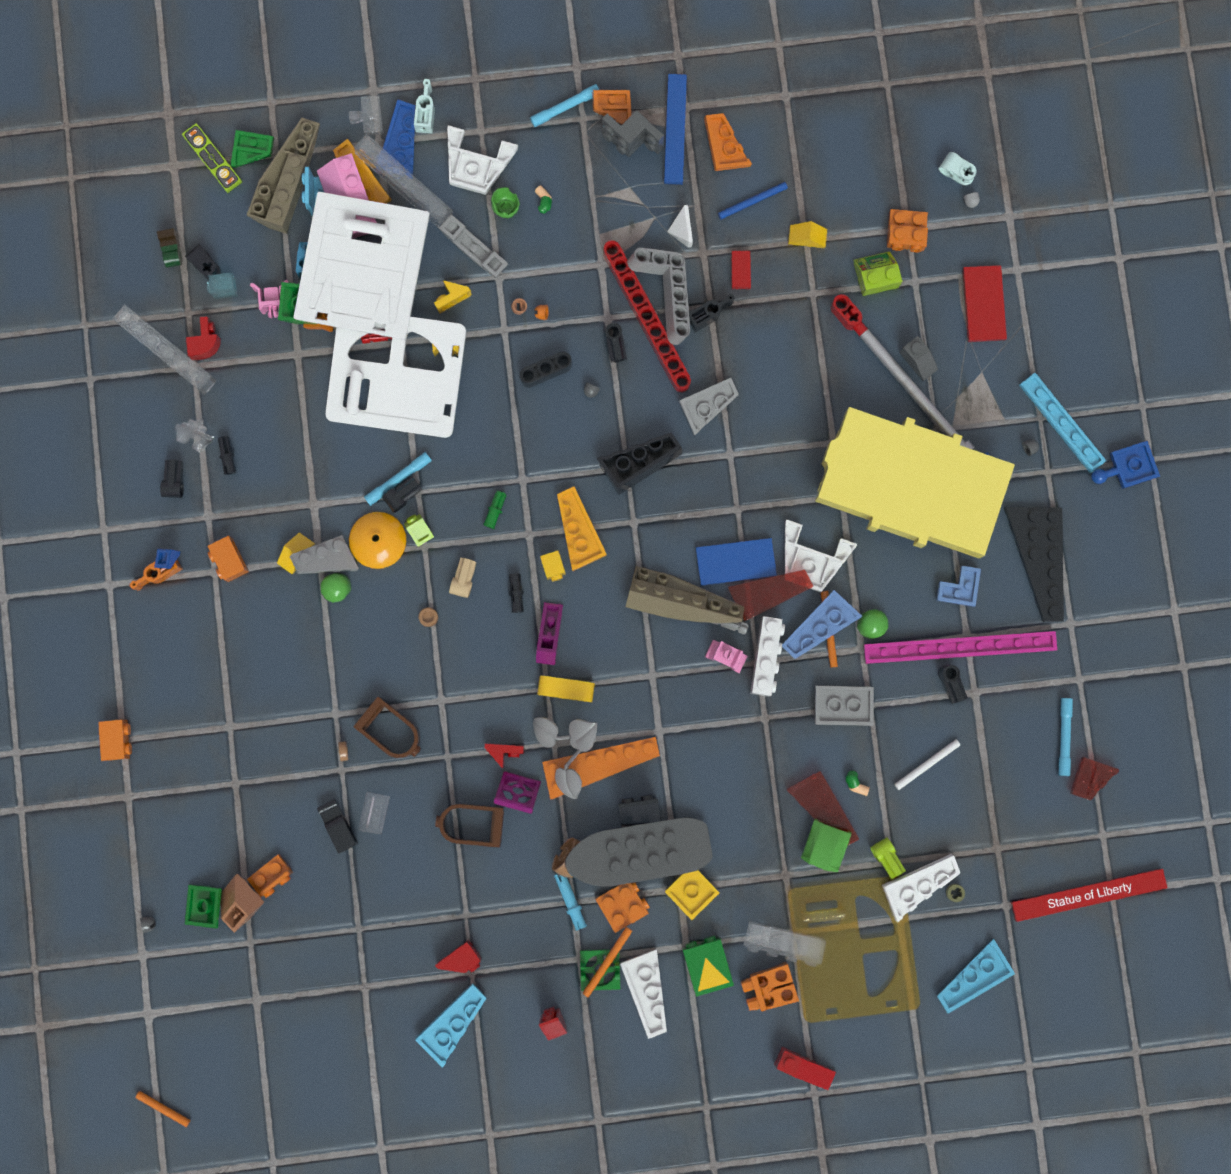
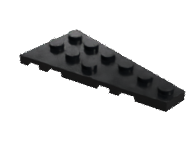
[1004,507,1064,622]

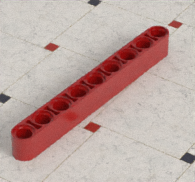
[603,240,691,393]

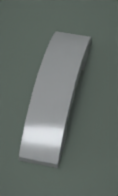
[439,214,508,278]

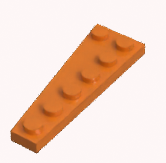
[542,737,660,800]

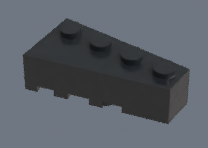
[597,432,682,495]

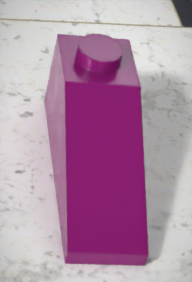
[536,602,563,665]

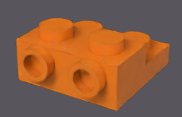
[887,209,928,253]
[595,882,650,933]

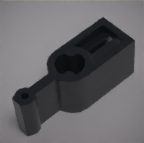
[689,294,735,332]
[317,799,358,854]

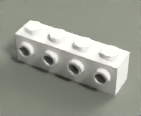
[750,616,785,697]

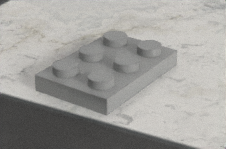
[815,686,874,726]

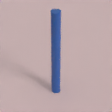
[718,182,788,220]

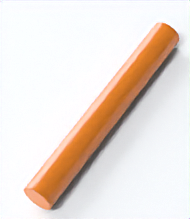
[135,1091,191,1127]

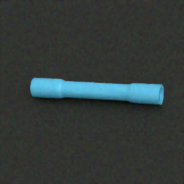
[530,84,599,127]
[364,452,432,506]
[1058,698,1073,776]

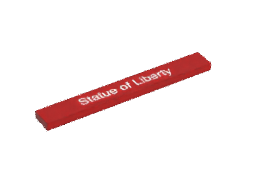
[1011,868,1168,922]

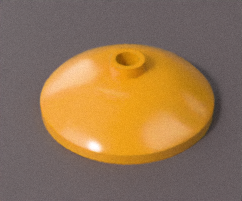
[349,512,407,569]

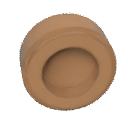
[419,607,438,627]
[338,741,349,761]

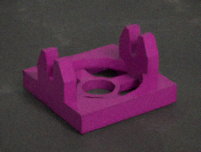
[494,771,541,814]

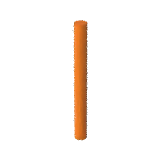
[821,591,838,668]
[583,927,633,998]

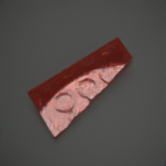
[728,569,814,621]
[787,770,859,845]

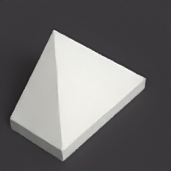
[667,205,693,248]

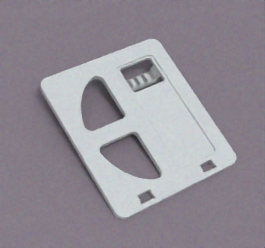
[325,317,466,438]

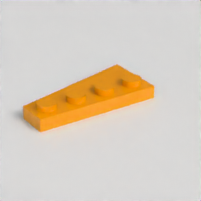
[333,139,392,204]
[557,487,607,572]

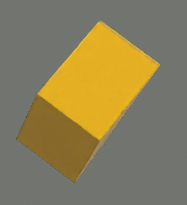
[788,221,827,248]
[277,533,315,574]

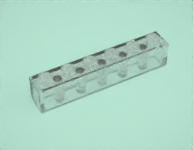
[354,134,453,228]
[113,305,216,395]

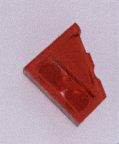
[1070,757,1119,800]

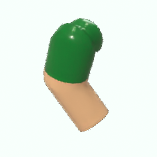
[535,185,552,214]
[846,770,870,796]

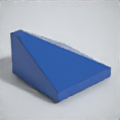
[154,549,180,569]

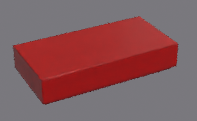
[731,251,751,289]

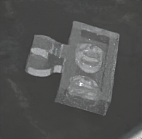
[349,96,383,136]

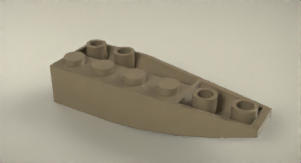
[247,118,320,234]
[625,566,744,623]

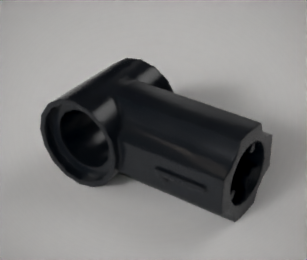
[605,323,627,363]
[160,459,184,498]
[382,477,422,513]
[938,665,968,704]

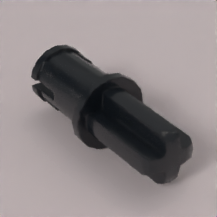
[218,436,236,475]

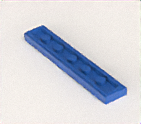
[664,74,687,185]

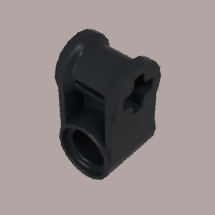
[185,244,221,281]

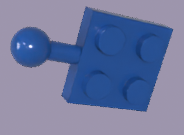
[1091,441,1160,489]

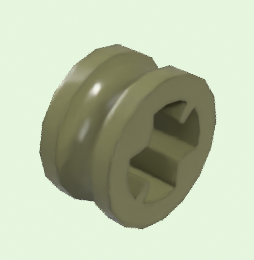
[946,884,965,902]

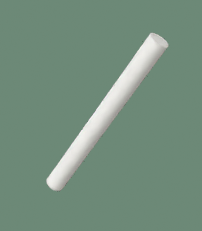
[894,739,960,790]

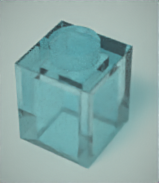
[207,273,238,299]

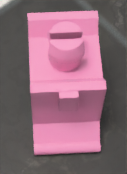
[250,280,289,318]
[705,640,748,673]

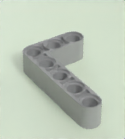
[627,248,690,345]

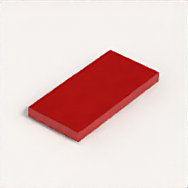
[962,265,1007,342]

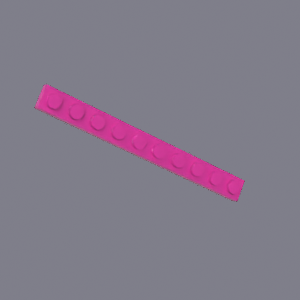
[863,631,1057,664]

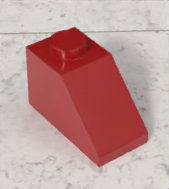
[435,940,482,973]

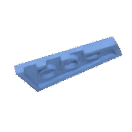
[782,590,863,659]

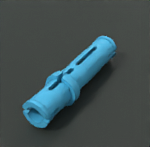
[554,874,587,931]

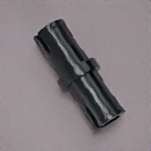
[508,573,524,613]

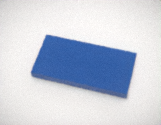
[696,538,777,586]

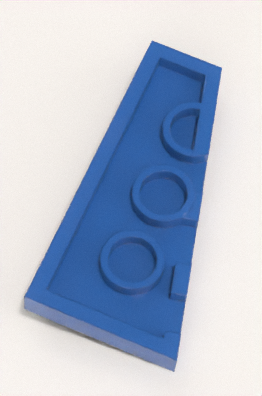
[376,100,416,183]

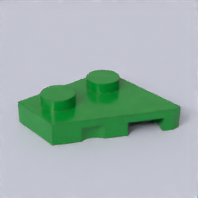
[230,130,274,168]

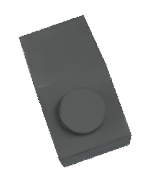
[899,336,938,381]

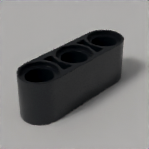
[520,352,572,388]

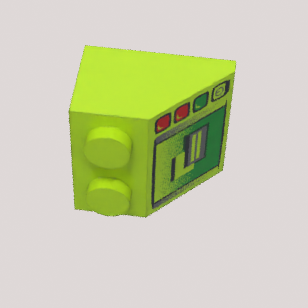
[853,251,903,296]

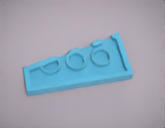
[937,939,1015,1014]
[415,983,486,1068]

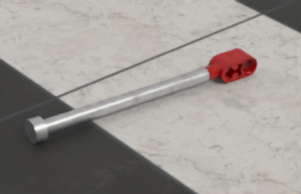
[831,294,975,449]

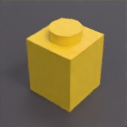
[540,551,566,582]

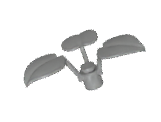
[533,717,597,799]

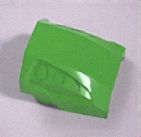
[801,819,852,872]

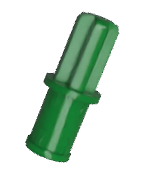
[483,491,506,529]

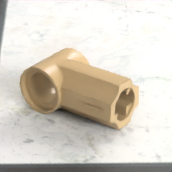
[449,558,477,598]

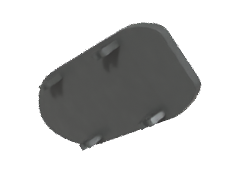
[565,818,713,887]

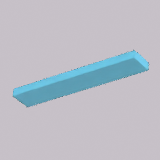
[1019,373,1106,473]

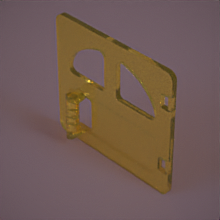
[788,876,920,1023]

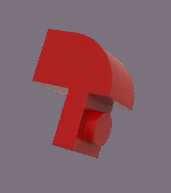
[186,316,221,360]

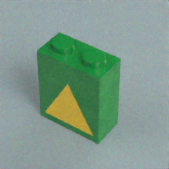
[682,935,734,997]

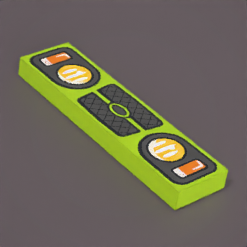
[182,123,242,193]

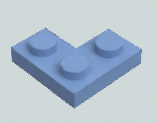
[936,566,981,607]

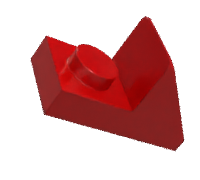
[484,744,524,768]

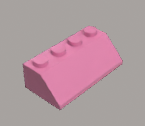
[317,153,377,239]

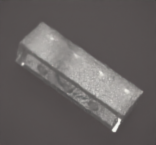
[744,921,826,967]

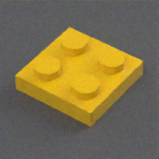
[664,870,719,920]

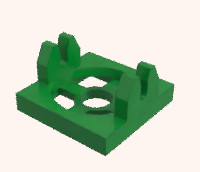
[580,949,620,991]

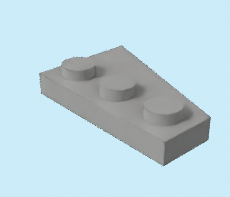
[679,378,739,435]
[290,535,359,574]

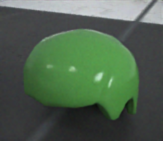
[491,187,520,218]
[320,572,351,603]
[857,609,888,639]

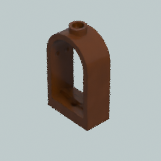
[353,697,422,758]
[435,804,504,848]

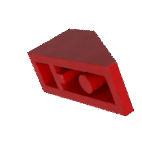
[774,1046,836,1090]

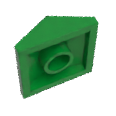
[278,282,318,324]
[185,885,222,929]

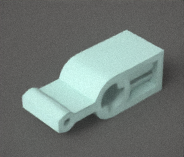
[414,79,435,134]

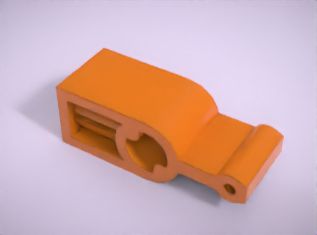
[129,560,183,591]

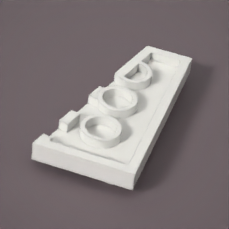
[620,949,667,1039]

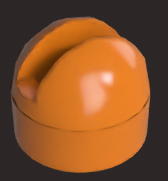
[534,305,549,320]

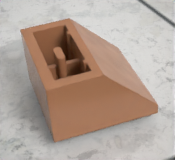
[221,874,264,933]

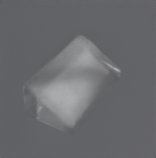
[359,792,390,835]

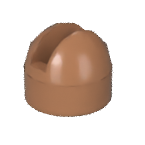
[511,298,527,315]

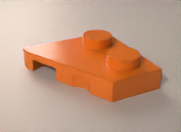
[592,90,631,125]

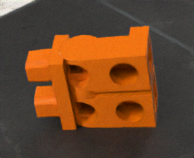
[741,962,799,1012]

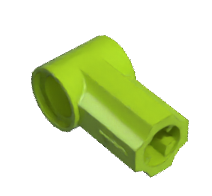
[870,837,906,880]

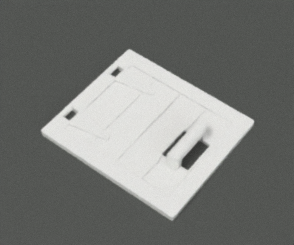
[294,192,430,340]

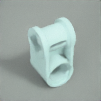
[939,152,977,186]

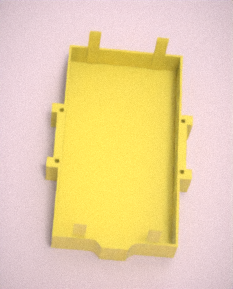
[815,407,1015,558]

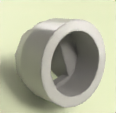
[964,192,980,208]

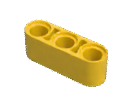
[537,675,595,702]

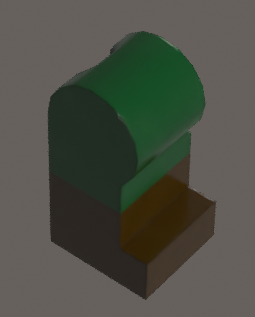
[157,228,182,268]

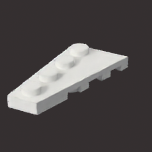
[882,854,960,922]

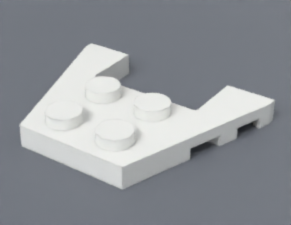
[447,125,518,195]
[785,519,857,592]

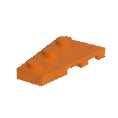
[704,113,752,171]

